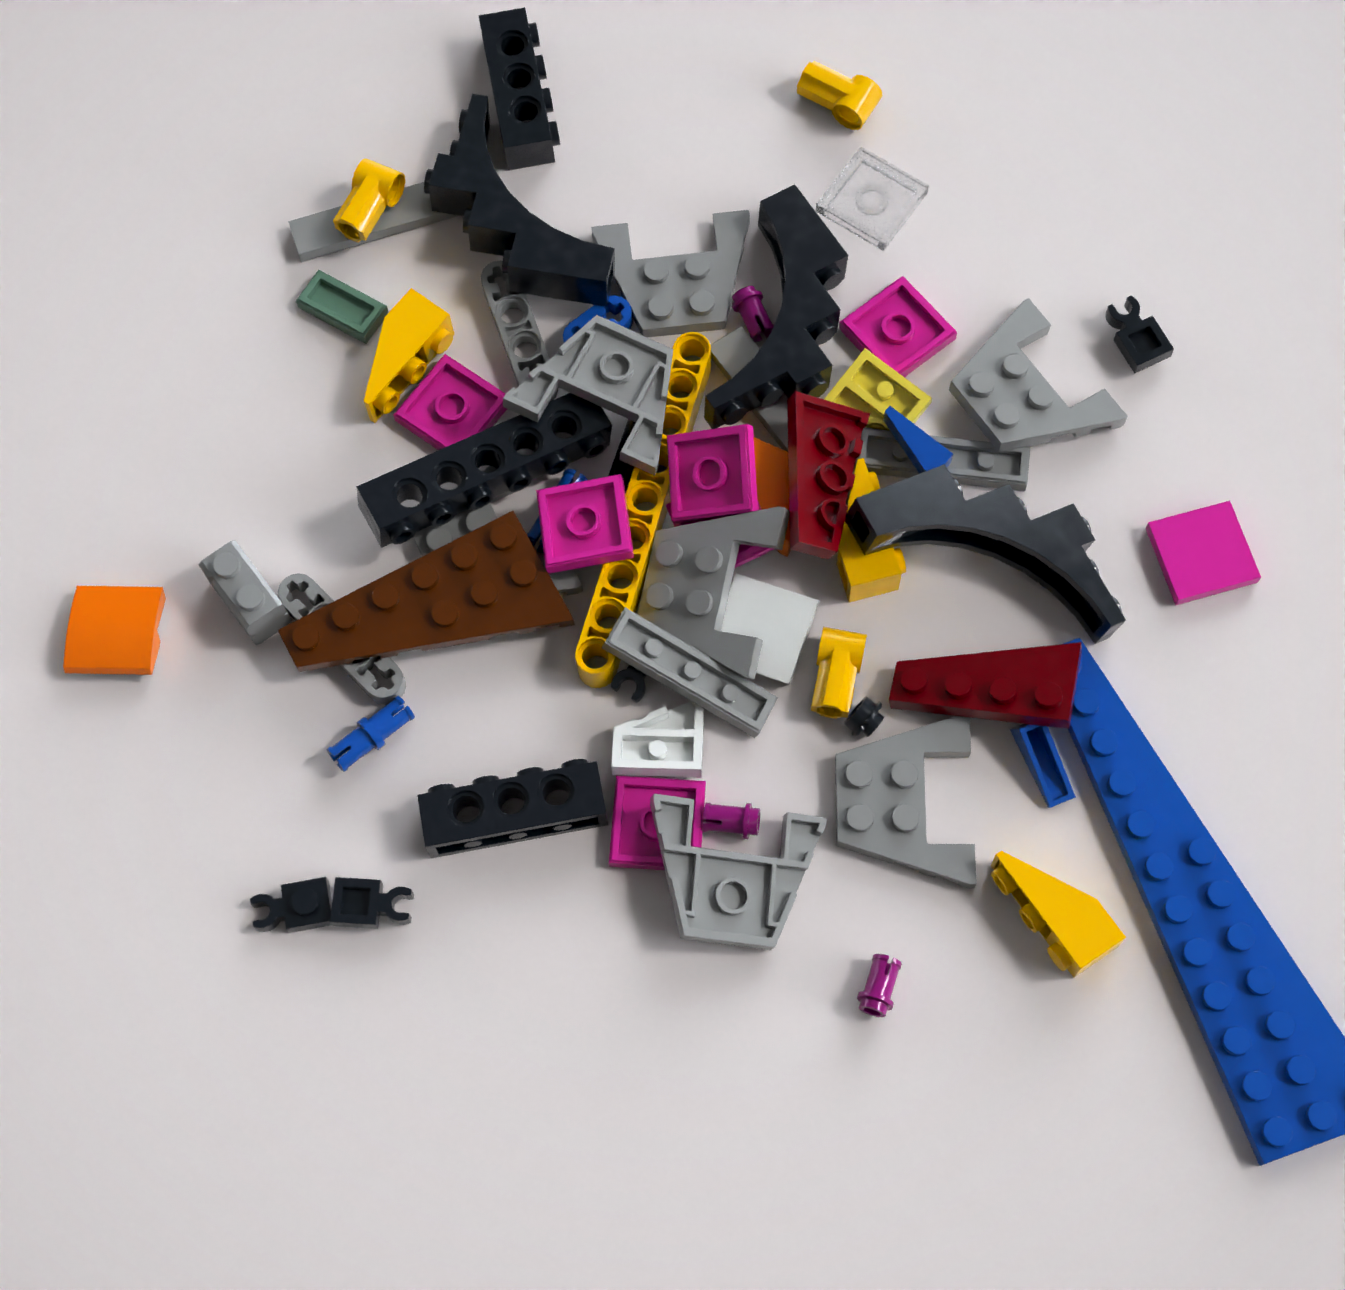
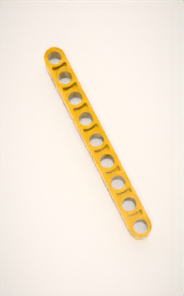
[575,332,711,688]

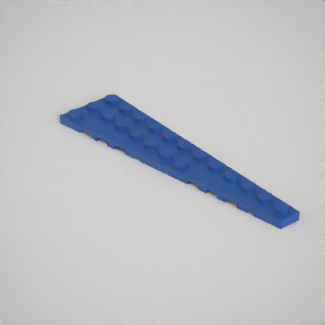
[1063,638,1345,1166]

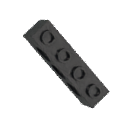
[479,7,560,171]
[417,759,609,858]

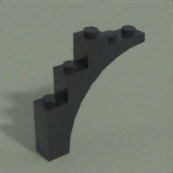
[424,94,615,307]
[704,184,848,429]
[845,464,1126,644]

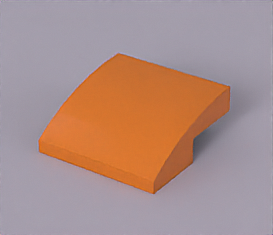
[63,586,166,675]

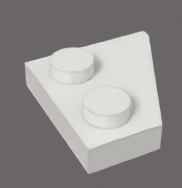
[611,700,704,778]

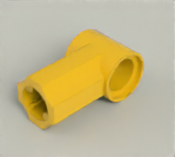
[797,61,883,130]
[333,158,406,243]
[811,626,867,719]

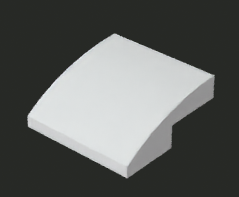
[710,573,820,684]

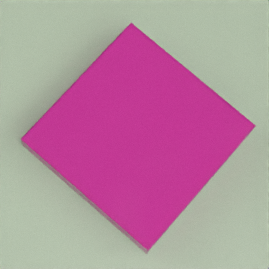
[839,276,957,377]
[393,354,507,450]
[667,424,758,523]
[536,474,634,574]
[1145,500,1261,605]
[609,776,706,870]

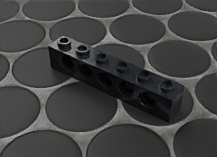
[356,393,612,548]

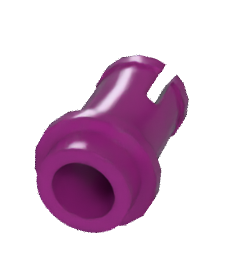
[732,286,774,342]
[703,802,760,839]
[857,954,902,1017]

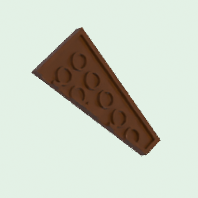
[278,511,575,672]

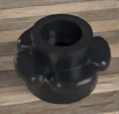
[844,696,884,737]

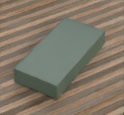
[296,270,389,344]

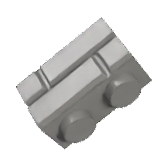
[198,540,292,645]

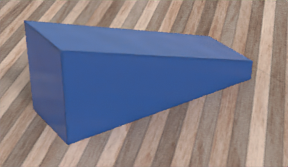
[883,406,953,474]
[1010,724,1076,808]

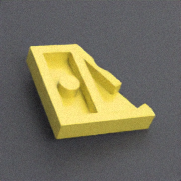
[824,348,932,431]

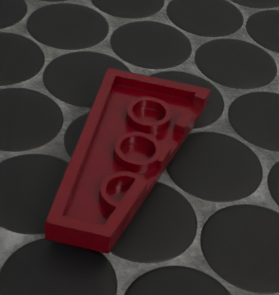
[787,391,870,560]
[889,642,1082,729]

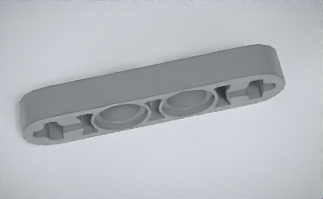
[481,260,558,401]
[278,573,406,705]

